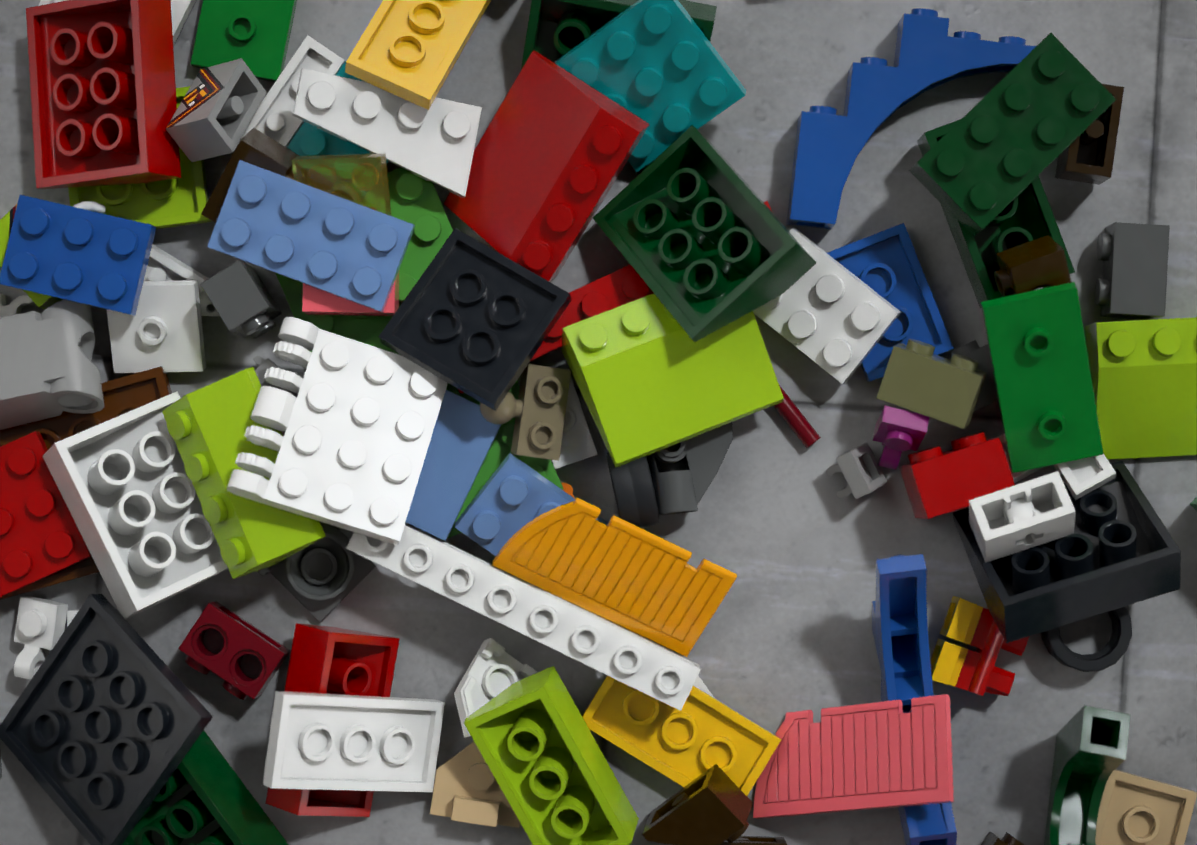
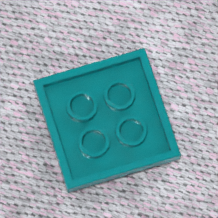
[555,0,746,172]

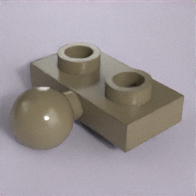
[480,364,571,461]

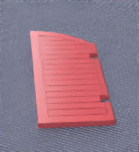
[753,694,954,819]

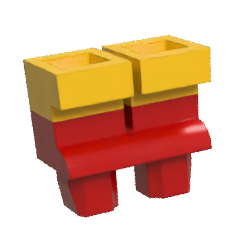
[930,596,1030,696]

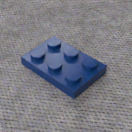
[0,195,157,316]
[827,223,954,382]

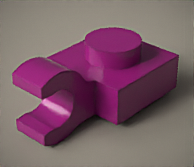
[872,406,929,470]

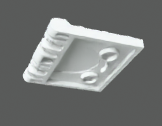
[227,317,448,545]

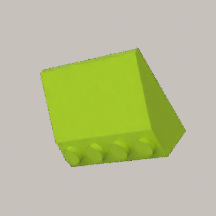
[561,293,784,467]
[1085,317,1197,460]

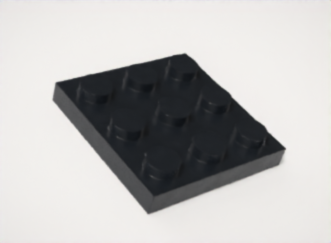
[379,228,571,411]

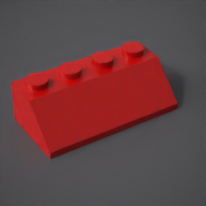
[265,623,400,817]

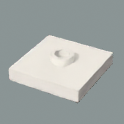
[107,280,206,373]

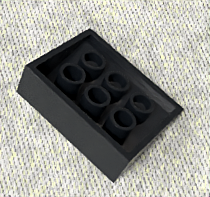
[953,461,1181,643]

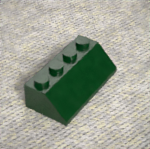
[917,119,1075,308]

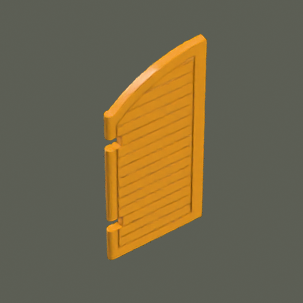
[492,497,737,657]

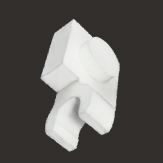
[14,596,68,680]

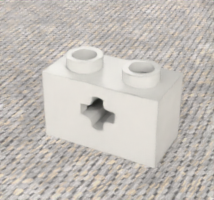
[969,471,1076,563]

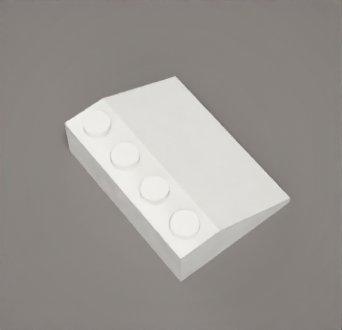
[43,391,228,619]

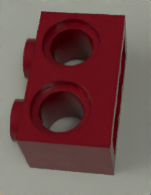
[178,601,291,700]

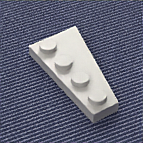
[292,68,482,198]

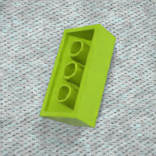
[162,367,326,579]
[463,665,639,845]

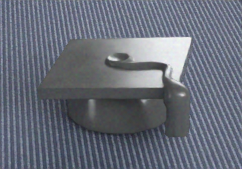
[257,521,376,622]

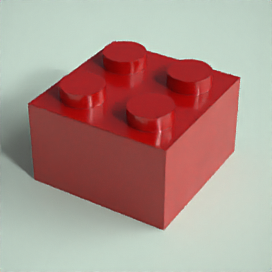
[899,432,1015,519]

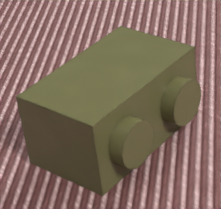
[876,339,987,429]

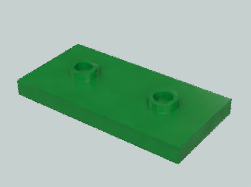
[191,0,297,82]
[981,282,1104,473]

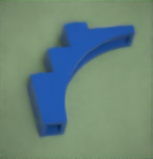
[786,8,1036,229]
[872,554,957,845]

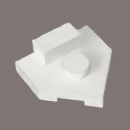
[454,638,537,738]

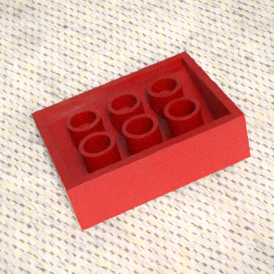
[26,0,181,189]
[443,50,650,282]

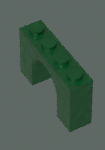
[1044,705,1131,845]

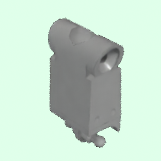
[0,300,105,430]

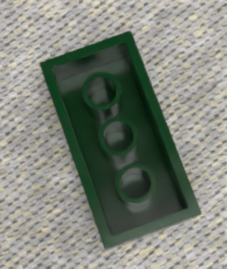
[909,32,1116,236]

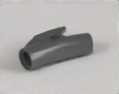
[646,422,733,515]

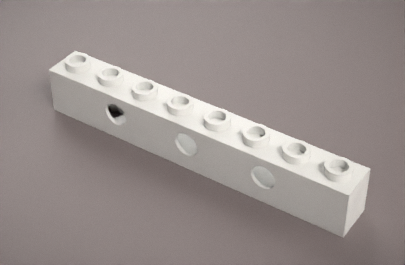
[346,522,701,711]

